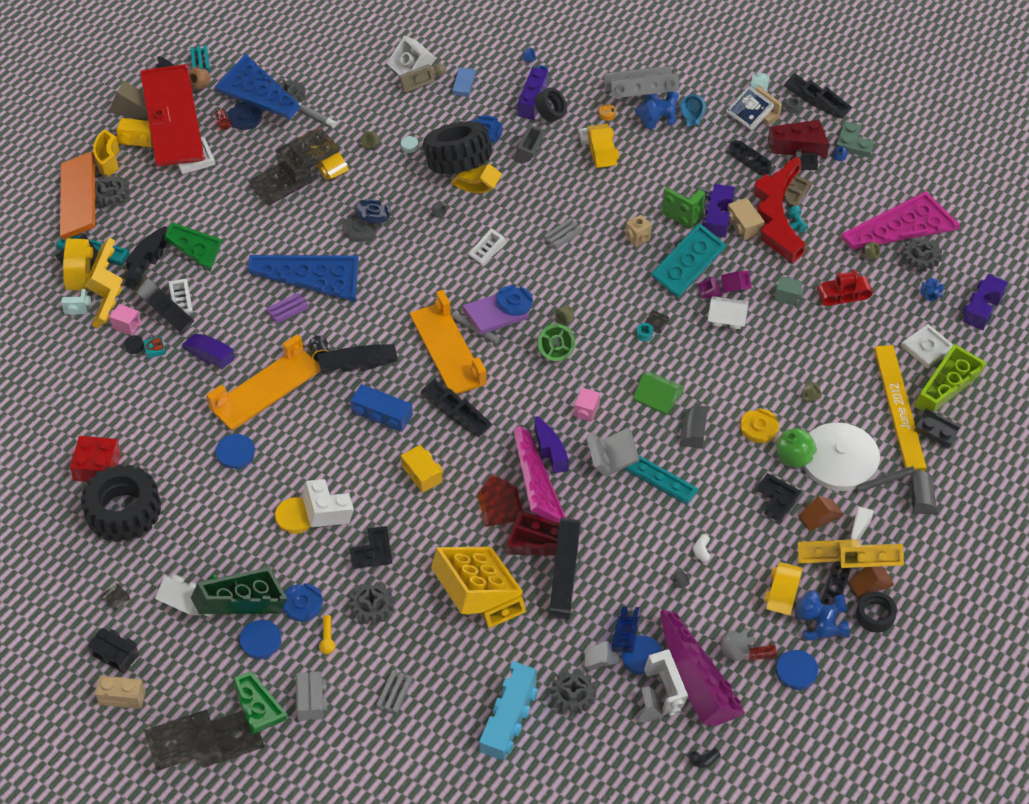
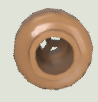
[188,67,210,90]

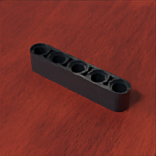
[549,518,581,620]

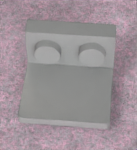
[586,428,639,477]

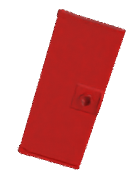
[140,64,205,167]

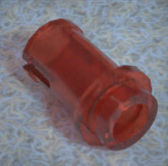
[215,109,231,130]
[750,643,777,661]

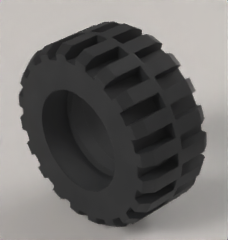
[422,121,493,175]
[81,464,161,542]

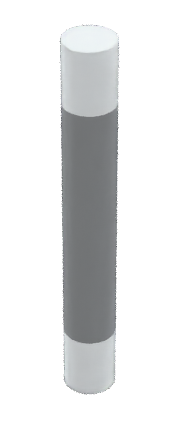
[298,102,337,128]

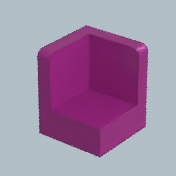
[721,271,752,293]

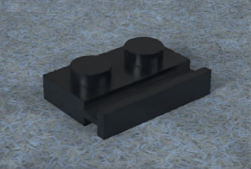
[914,408,961,449]

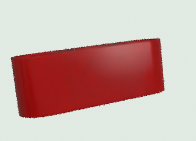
[817,269,873,306]

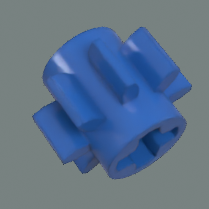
[920,278,944,301]

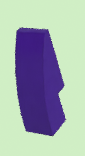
[181,333,235,370]
[534,416,569,474]

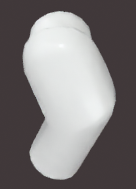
[693,534,710,562]

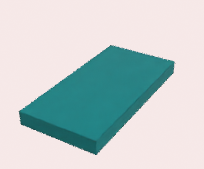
[651,223,727,298]

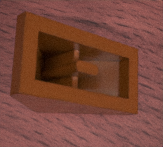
[799,496,843,532]
[848,566,894,599]

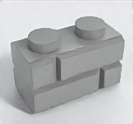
[296,671,328,721]

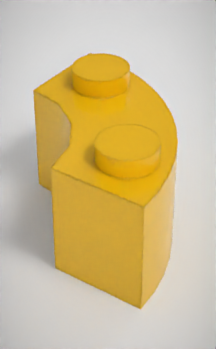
[587,124,619,168]
[93,129,120,177]
[306,140,349,180]
[450,163,502,193]
[63,238,93,291]
[764,562,803,615]

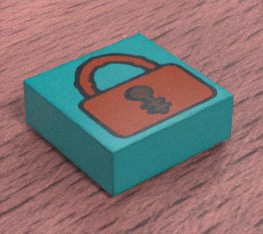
[143,336,166,358]

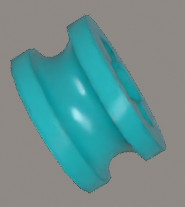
[636,323,653,342]

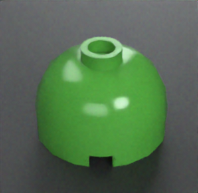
[538,324,575,361]
[776,428,817,468]

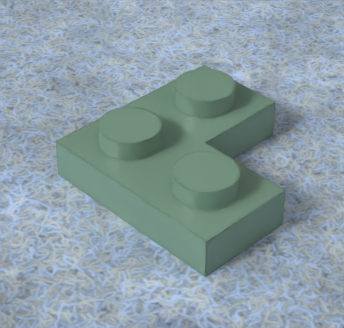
[837,121,875,158]

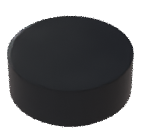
[124,335,144,354]

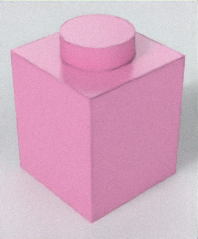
[110,304,141,336]
[574,388,600,421]

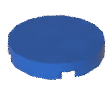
[472,115,502,143]
[496,285,533,316]
[216,434,255,469]
[283,583,323,622]
[240,620,282,660]
[622,635,663,675]
[776,650,819,690]

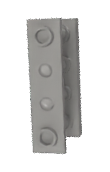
[604,66,680,98]

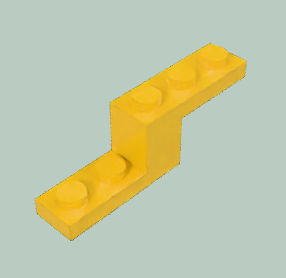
[84,237,123,329]
[798,539,904,568]

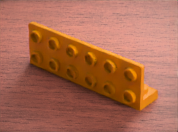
[410,290,487,395]
[206,334,321,431]

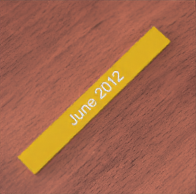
[874,345,927,472]

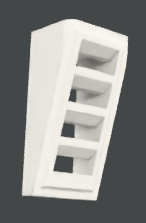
[468,228,506,265]
[169,278,193,314]
[850,507,874,540]

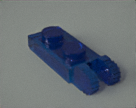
[611,606,641,653]

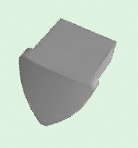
[585,641,620,671]
[636,686,663,722]

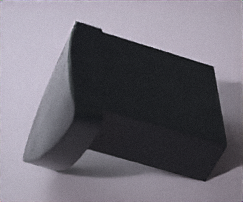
[794,150,818,170]

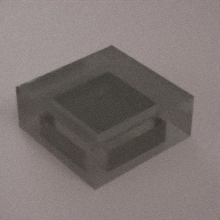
[645,310,669,334]
[100,583,131,612]

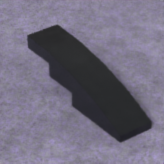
[784,73,852,119]
[317,344,398,373]
[421,379,493,437]

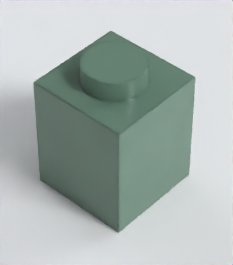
[775,276,804,306]

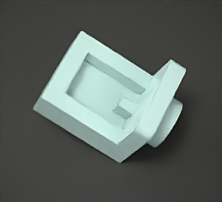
[751,73,770,92]
[61,289,91,315]

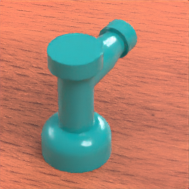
[787,206,808,233]

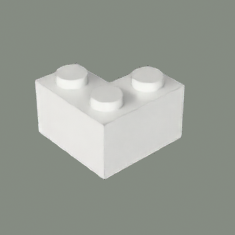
[302,479,354,527]

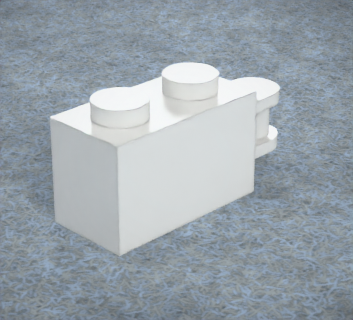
[155,574,212,617]

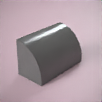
[515,124,545,163]
[679,406,708,449]
[909,470,937,514]

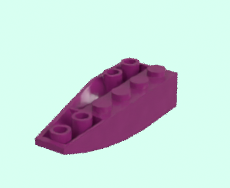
[660,609,745,726]

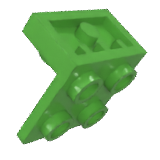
[662,187,705,229]

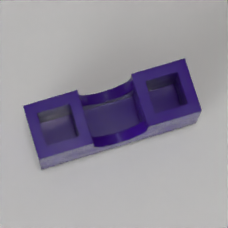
[518,67,548,120]
[702,184,735,238]
[962,274,1008,331]

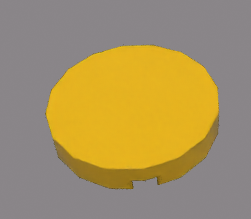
[740,408,779,443]
[275,497,311,534]

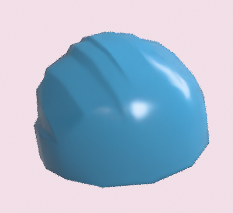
[680,94,706,127]

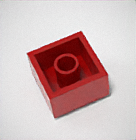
[70,436,121,482]

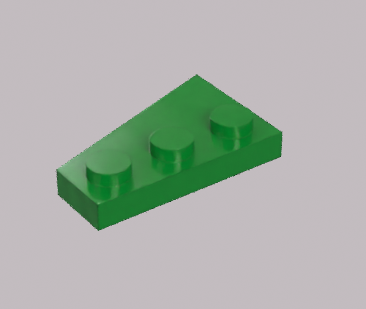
[165,222,223,272]
[232,671,288,735]

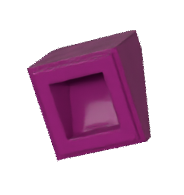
[698,276,723,299]

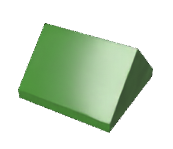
[633,372,685,416]

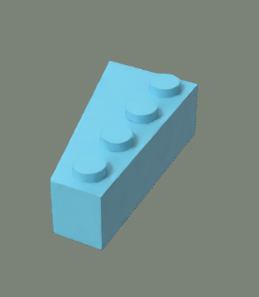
[479,661,539,761]

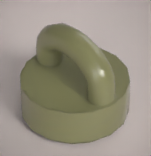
[361,131,380,149]
[861,241,881,260]
[555,305,574,326]
[802,382,822,402]

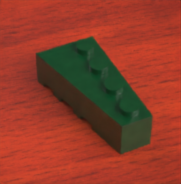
[191,567,287,614]

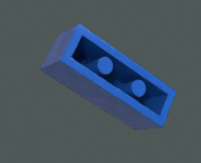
[350,384,413,432]

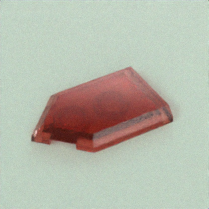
[477,474,522,527]

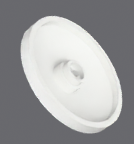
[803,423,880,491]

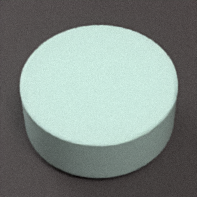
[401,136,418,153]

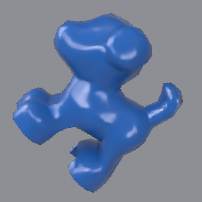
[635,91,679,130]
[795,590,851,641]

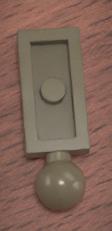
[399,63,446,93]

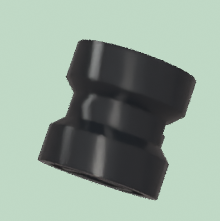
[309,335,330,362]

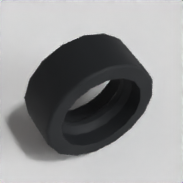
[535,87,567,122]
[856,591,897,633]

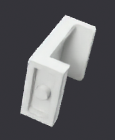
[644,649,688,716]

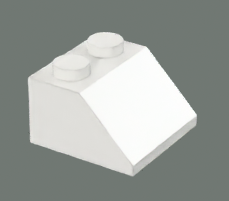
[386,36,436,75]
[708,296,749,329]

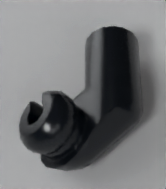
[688,748,721,768]

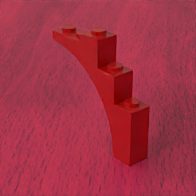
[754,157,805,264]

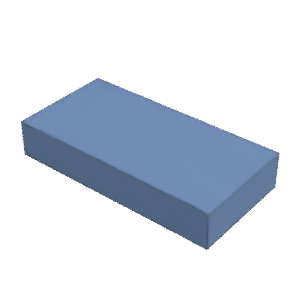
[452,67,476,97]

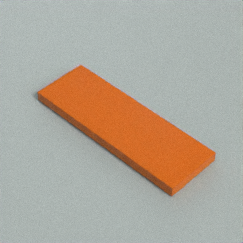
[60,151,95,240]

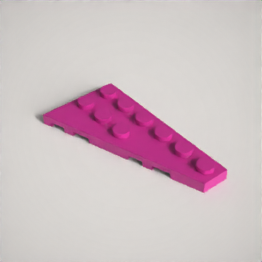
[841,191,960,250]
[514,426,566,523]

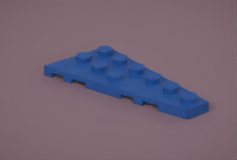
[215,54,300,119]
[248,255,359,302]

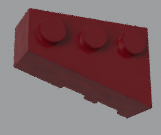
[768,120,829,159]
[506,510,559,556]

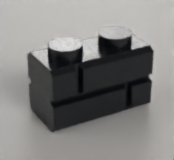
[87,628,139,673]

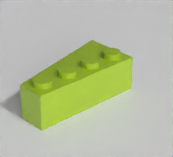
[914,343,987,412]

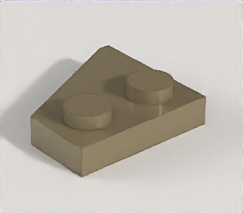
[779,168,812,207]

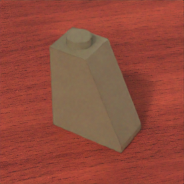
[109,81,149,121]

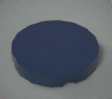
[228,102,262,130]
[355,199,391,223]

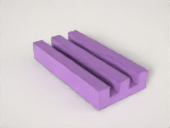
[267,293,309,324]

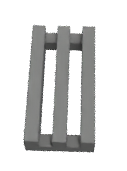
[544,218,583,249]
[376,670,413,715]

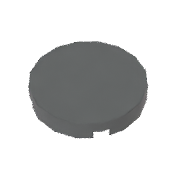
[343,213,378,242]

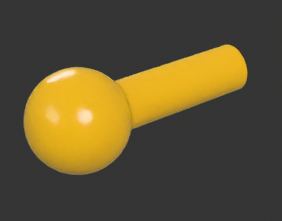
[319,615,335,655]

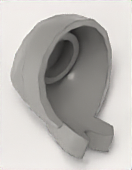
[720,628,755,661]

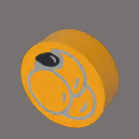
[599,104,616,121]

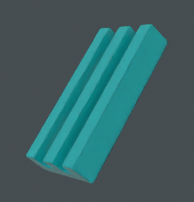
[190,45,210,72]

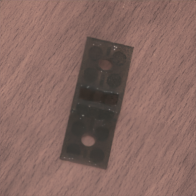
[248,126,340,206]
[144,709,265,771]

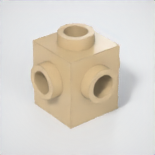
[625,215,652,247]

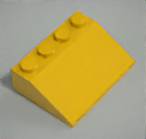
[431,547,523,615]

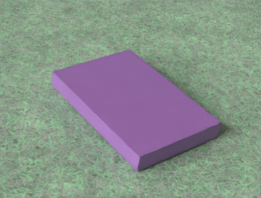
[462,294,529,335]

